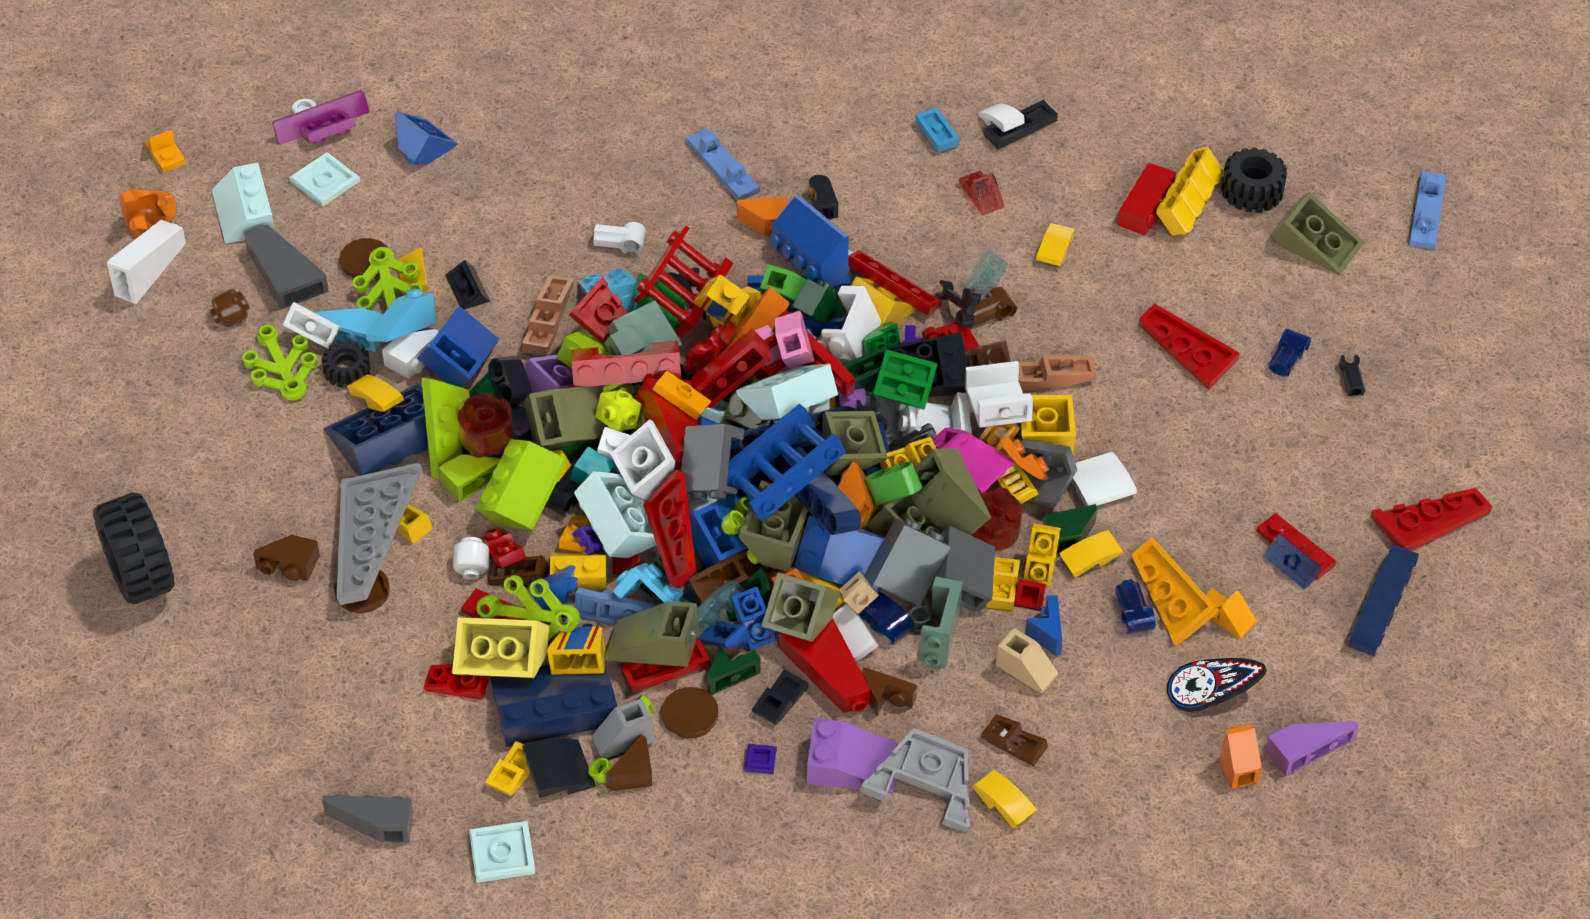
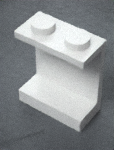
[821,286,881,364]
[965,361,1033,428]
[896,392,972,437]

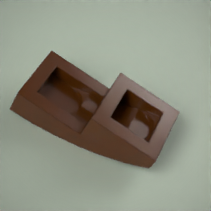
[966,340,1011,367]
[982,714,1048,767]

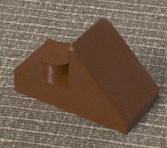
[862,667,917,716]

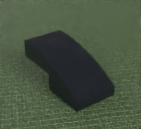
[751,669,809,725]

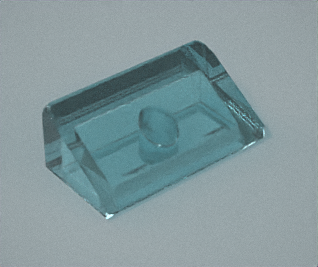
[962,249,1008,297]

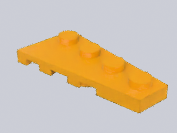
[1131,537,1219,646]

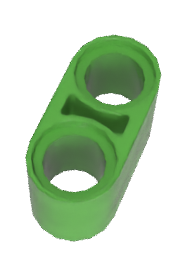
[865,461,922,505]

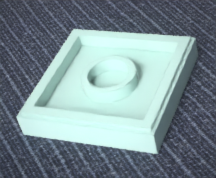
[289,152,360,207]
[469,821,535,883]

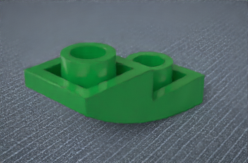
[863,322,900,354]

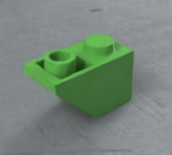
[760,264,807,308]

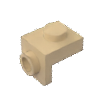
[839,571,879,614]

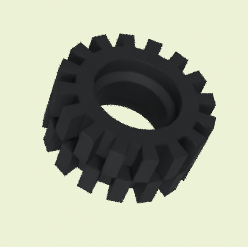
[321,340,371,388]

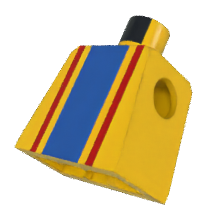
[693,275,750,326]
[547,623,606,675]

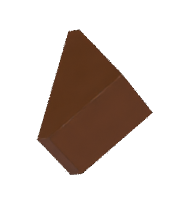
[606,735,652,791]

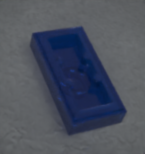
[1263,534,1323,589]

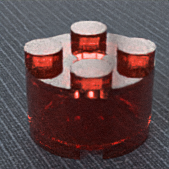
[458,393,514,458]
[972,487,1023,551]

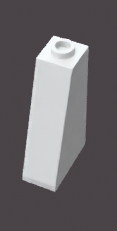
[107,220,186,304]

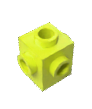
[595,390,641,432]

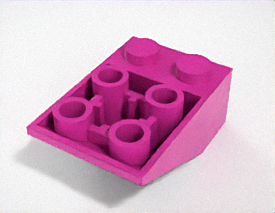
[932,428,1014,494]

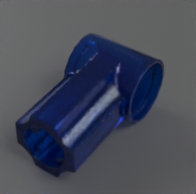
[1269,328,1311,377]
[1115,579,1156,634]

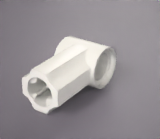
[593,222,646,255]

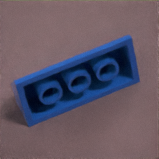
[770,196,849,286]

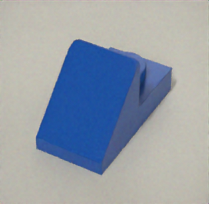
[1025,595,1063,655]

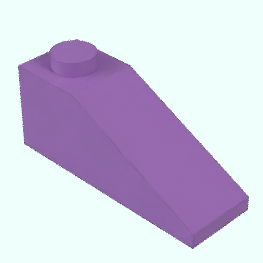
[1265,721,1359,776]

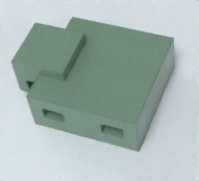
[604,301,682,355]

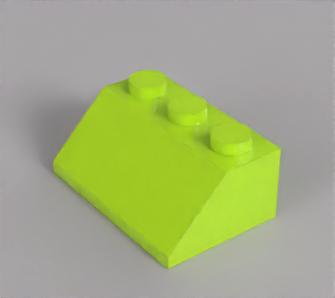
[475,439,568,531]

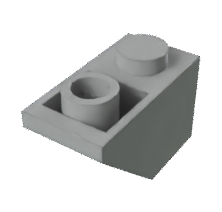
[591,699,655,758]

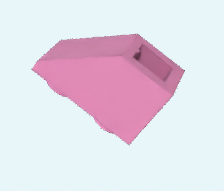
[775,311,814,369]

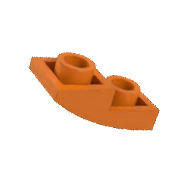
[999,436,1049,481]

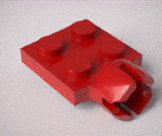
[682,321,737,376]

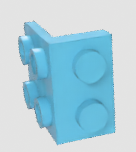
[579,269,636,312]
[613,563,685,603]

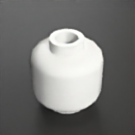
[453,537,489,580]

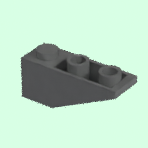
[322,794,413,843]

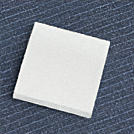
[1071,452,1137,506]

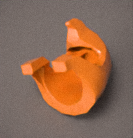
[119,188,177,239]

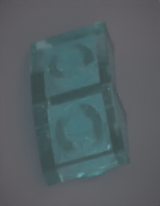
[697,580,746,630]

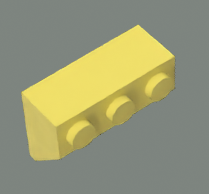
[452,617,549,678]

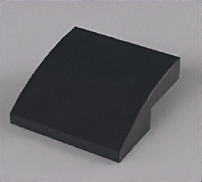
[522,739,596,798]

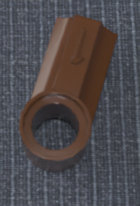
[973,287,1017,326]

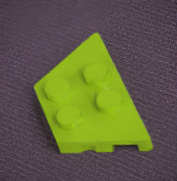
[421,378,472,479]

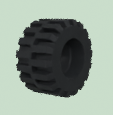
[1221,147,1287,213]

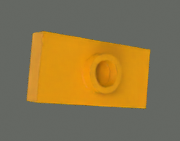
[652,371,711,420]
[559,514,595,553]

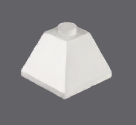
[610,420,675,501]

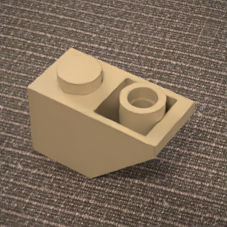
[996,628,1058,694]

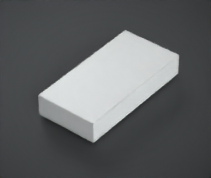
[833,603,879,661]

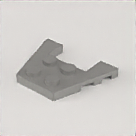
[860,728,970,832]

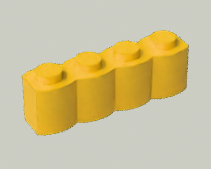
[1156,146,1224,236]

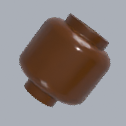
[209,289,250,327]

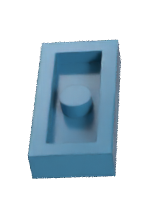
[915,108,960,153]

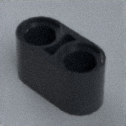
[488,356,532,406]

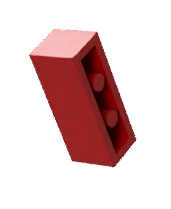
[1117,162,1176,235]
[692,328,771,408]

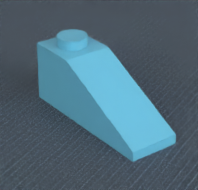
[366,289,437,342]
[314,308,383,352]

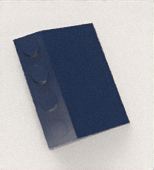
[324,385,428,475]
[490,665,618,747]

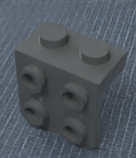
[1013,439,1077,507]

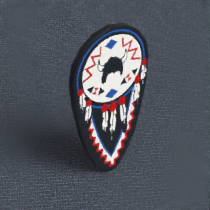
[1167,658,1267,712]

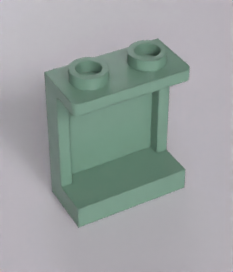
[919,576,963,667]

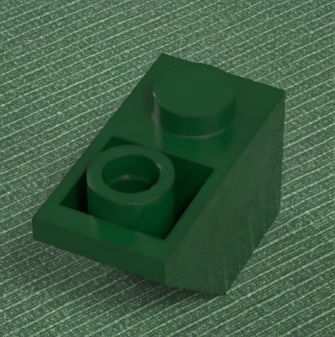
[793,279,846,324]
[1043,504,1097,554]

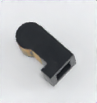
[809,175,839,219]

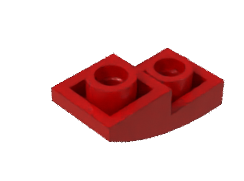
[479,527,526,568]
[424,664,490,699]

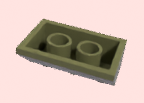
[739,480,811,572]

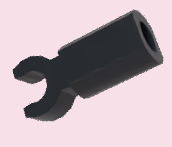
[1339,355,1365,396]

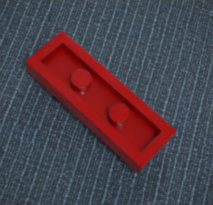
[1256,513,1336,580]
[621,639,710,694]

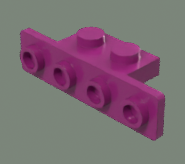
[272,90,370,145]

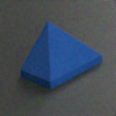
[697,621,747,648]

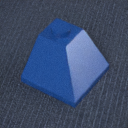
[395,111,458,165]

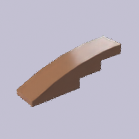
[521,275,574,356]
[1018,355,1098,392]

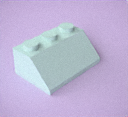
[212,163,275,244]
[736,364,838,423]
[574,471,656,558]

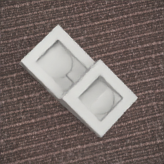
[978,104,1024,132]

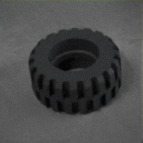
[93,492,175,604]

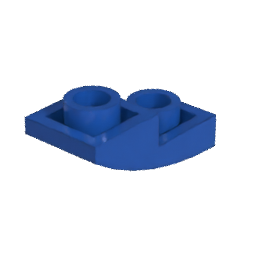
[731,587,776,651]

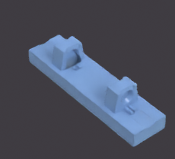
[686,128,760,200]
[1409,171,1447,250]
[575,588,664,626]

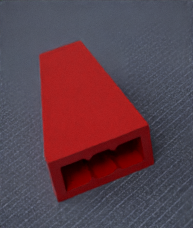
[635,378,698,470]
[778,618,871,713]

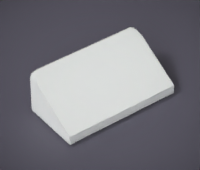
[283,302,340,349]

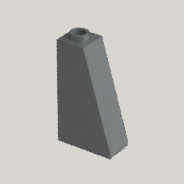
[244,225,329,309]

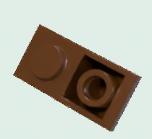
[253,535,320,581]

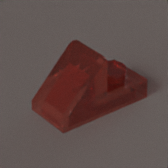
[959,170,1004,215]

